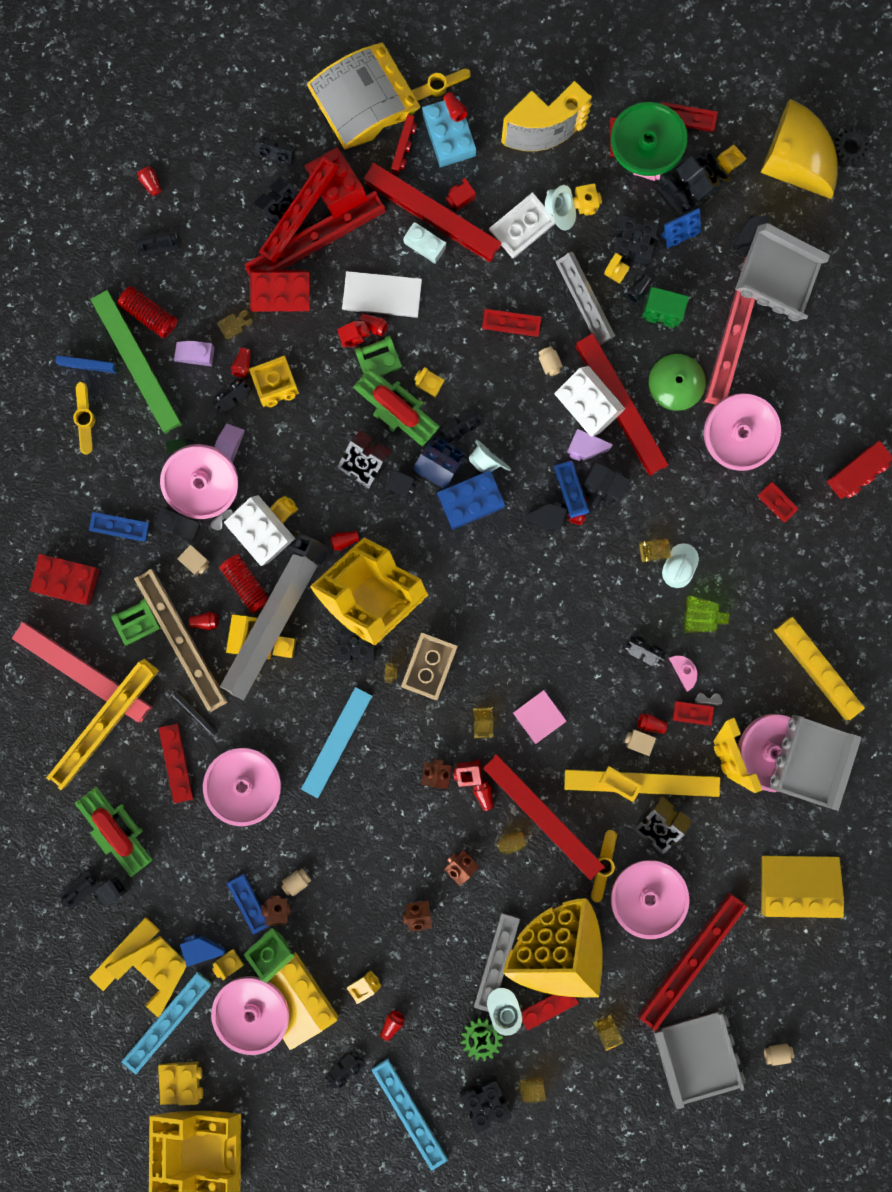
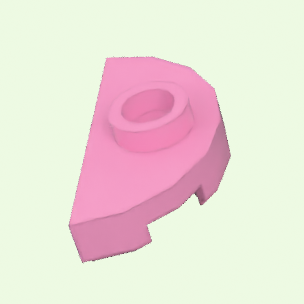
[669,656,697,692]

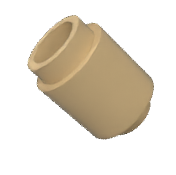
[538,346,563,376]
[281,868,311,896]
[764,1043,794,1066]

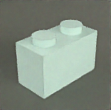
[404,222,446,264]

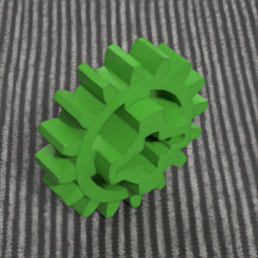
[461,1017,503,1061]

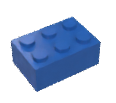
[437,471,505,530]

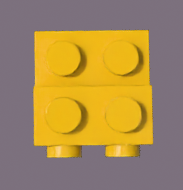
[249,356,299,407]
[158,1062,203,1105]

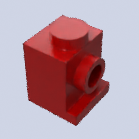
[445,178,476,211]
[337,321,370,347]
[453,759,483,787]

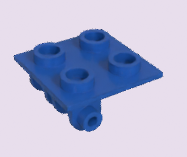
[661,208,701,248]

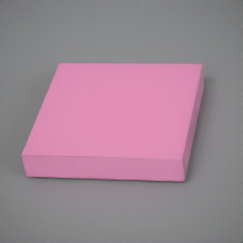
[513,690,566,744]

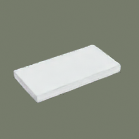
[342,271,422,318]

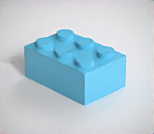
[422,96,476,168]

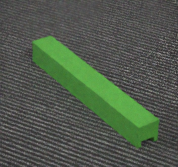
[91,290,182,434]

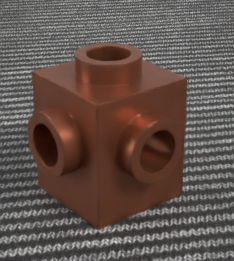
[421,759,451,789]
[444,850,479,885]
[261,896,290,926]
[403,901,432,932]

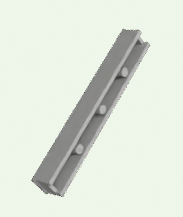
[220,554,317,700]

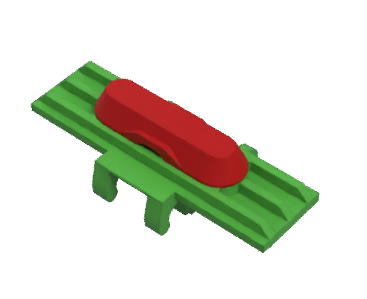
[353,367,440,447]
[75,786,153,877]

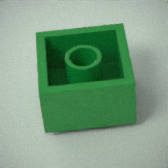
[642,287,689,328]

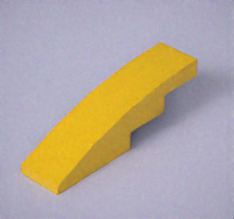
[89,917,160,991]

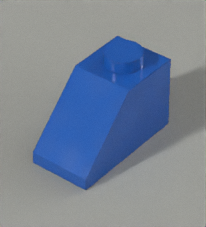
[180,934,226,967]

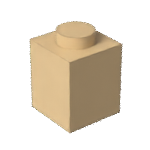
[178,545,210,576]
[624,729,656,756]

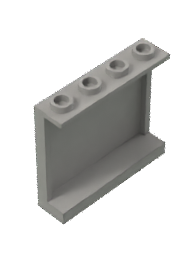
[735,223,830,321]
[769,715,861,811]
[653,1011,746,1110]

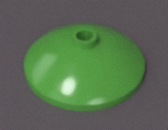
[648,354,706,411]

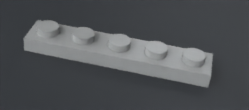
[556,252,615,345]
[474,913,520,1012]

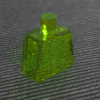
[683,596,729,633]

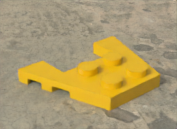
[713,718,762,793]
[105,936,186,1018]

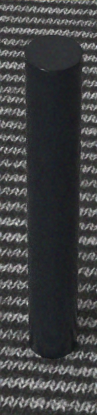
[172,691,218,737]

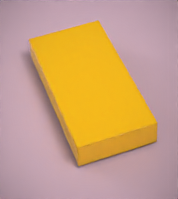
[599,766,643,802]

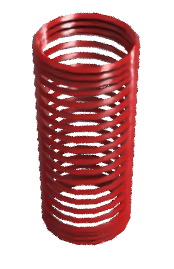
[117,286,177,338]
[219,554,269,614]

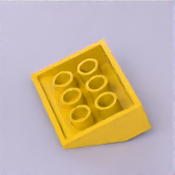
[761,856,844,918]
[259,952,339,1050]

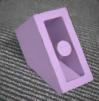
[174,341,215,367]
[214,424,245,463]
[567,429,612,461]

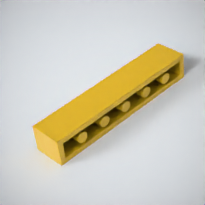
[773,617,865,720]

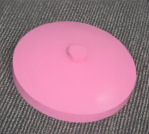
[704,393,781,471]
[160,444,238,519]
[738,714,791,792]
[203,748,281,826]
[611,860,689,939]
[211,976,290,1055]

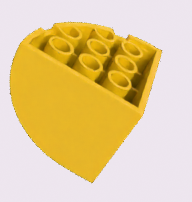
[761,99,838,199]
[503,898,602,997]

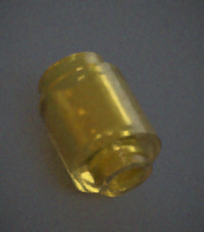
[497,831,527,855]

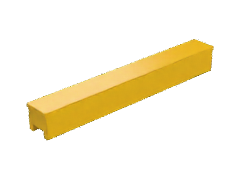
[47,658,159,790]
[564,769,720,797]

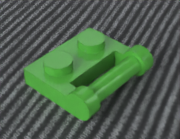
[354,335,402,376]
[111,598,161,646]

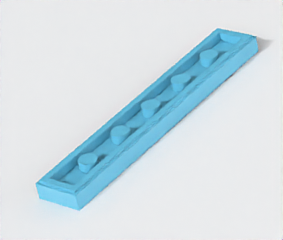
[301,687,372,798]
[122,971,213,1074]
[371,1058,448,1171]

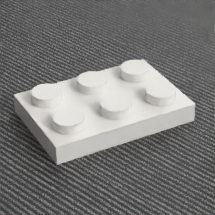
[489,193,556,259]

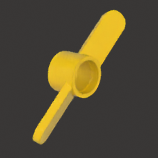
[411,69,471,101]
[73,382,96,455]
[591,830,617,902]

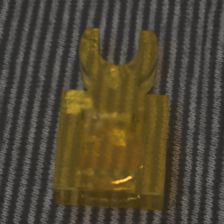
[217,310,253,340]
[384,663,397,683]

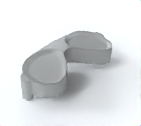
[210,508,233,530]
[695,693,722,706]

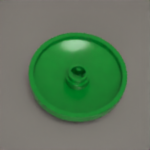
[611,102,687,176]

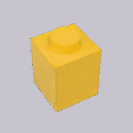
[273,636,297,658]

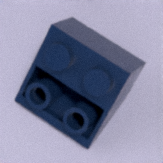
[413,435,467,489]

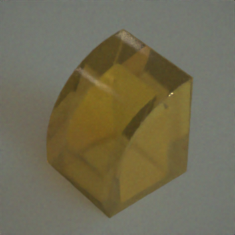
[639,539,671,562]
[473,707,493,738]
[594,1015,624,1051]
[519,1077,546,1102]

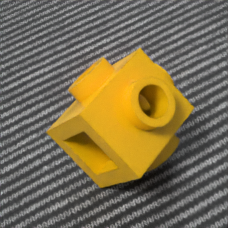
[573,183,602,215]

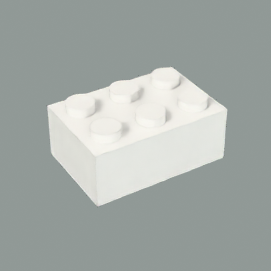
[554,366,625,437]
[224,495,295,566]

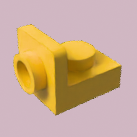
[717,145,746,174]
[604,253,629,283]
[414,367,445,397]
[270,496,298,524]
[212,948,244,980]
[347,971,381,1004]

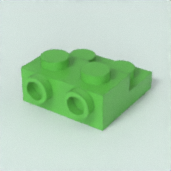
[244,928,295,983]

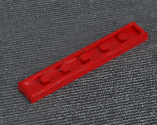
[259,156,339,263]

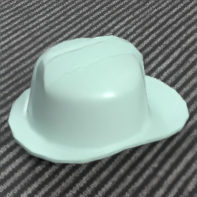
[545,185,576,230]
[469,440,511,473]
[662,543,699,588]
[487,988,522,1036]

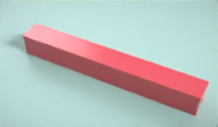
[704,256,755,405]
[12,622,153,723]

